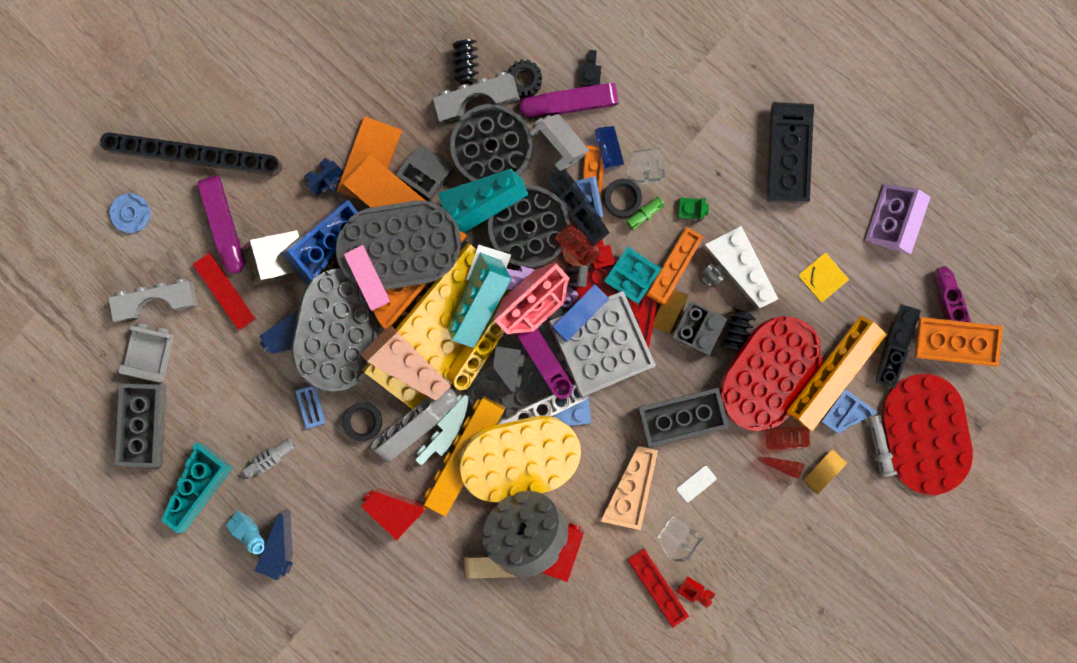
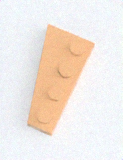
[600,446,658,530]

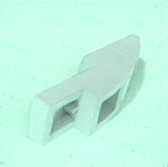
[416,394,469,466]

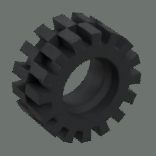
[507,59,542,98]

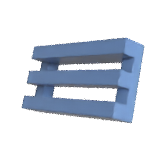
[295,386,326,429]

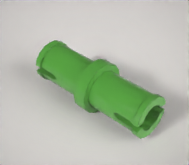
[626,196,665,231]

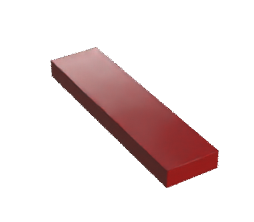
[193,253,256,331]
[627,548,690,628]

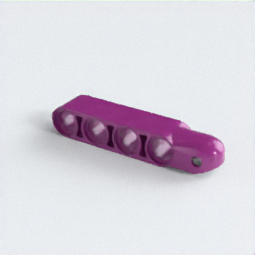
[519,83,619,119]
[198,175,245,274]
[934,266,971,322]
[516,329,573,399]

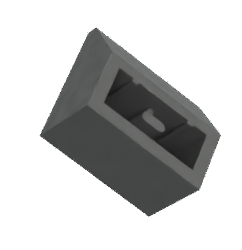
[396,145,454,201]
[672,301,727,356]
[493,347,525,391]

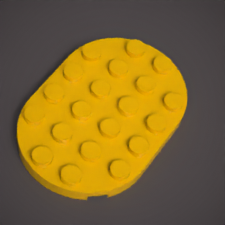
[459,416,581,502]

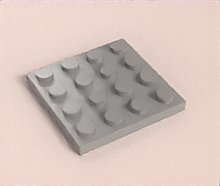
[548,291,656,398]

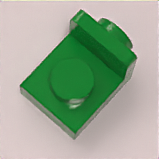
[678,197,709,220]

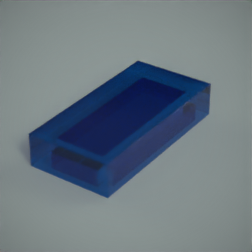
[595,126,625,169]

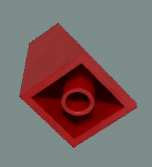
[361,488,428,541]
[542,522,584,582]

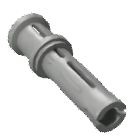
[867,415,897,478]

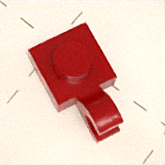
[590,239,615,270]
[676,576,715,608]

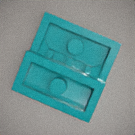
[604,246,662,304]

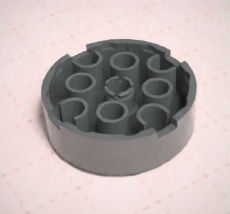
[450,104,532,182]
[488,185,570,269]
[482,491,568,577]

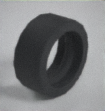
[603,178,642,218]
[343,403,382,441]

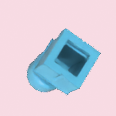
[226,511,265,554]

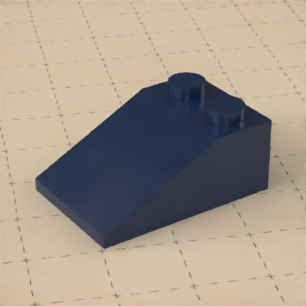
[254,509,293,580]

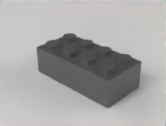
[115,383,166,468]
[637,388,729,448]

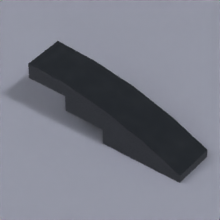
[547,169,610,246]

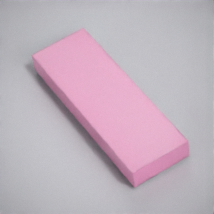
[344,245,391,311]

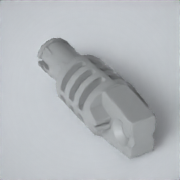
[243,437,296,477]

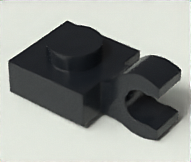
[580,50,601,86]

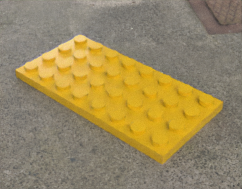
[362,243,512,409]

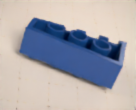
[280,200,358,284]

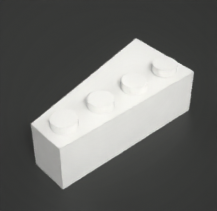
[702,226,778,309]

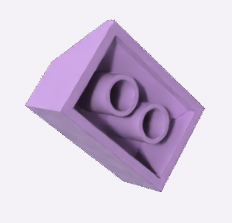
[865,184,931,254]

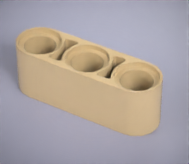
[464,555,516,578]

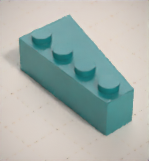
[438,169,528,233]
[161,442,234,533]

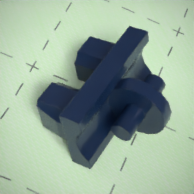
[304,158,343,196]

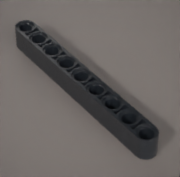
[100,132,282,176]

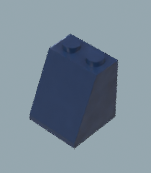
[259,309,299,354]

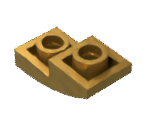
[653,289,689,334]
[803,449,847,495]

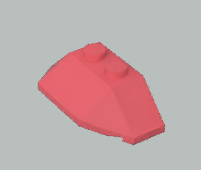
[493,263,569,334]

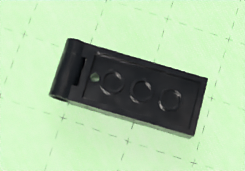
[767,102,814,204]

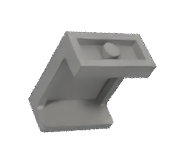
[529,114,590,171]
[119,323,174,382]

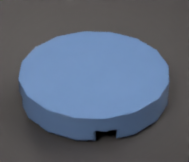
[109,193,151,233]

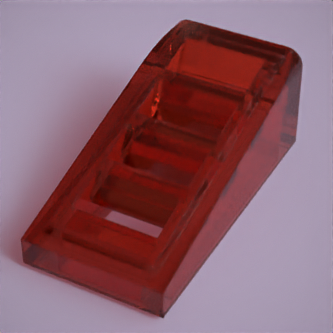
[555,224,600,266]
[766,426,810,450]
[759,456,805,479]

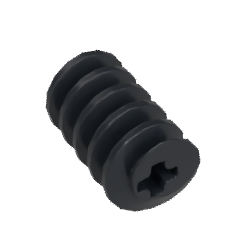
[452,39,479,84]
[720,308,756,352]

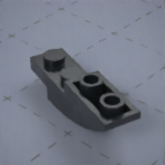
[875,303,921,388]

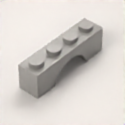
[433,72,520,124]
[108,279,198,322]

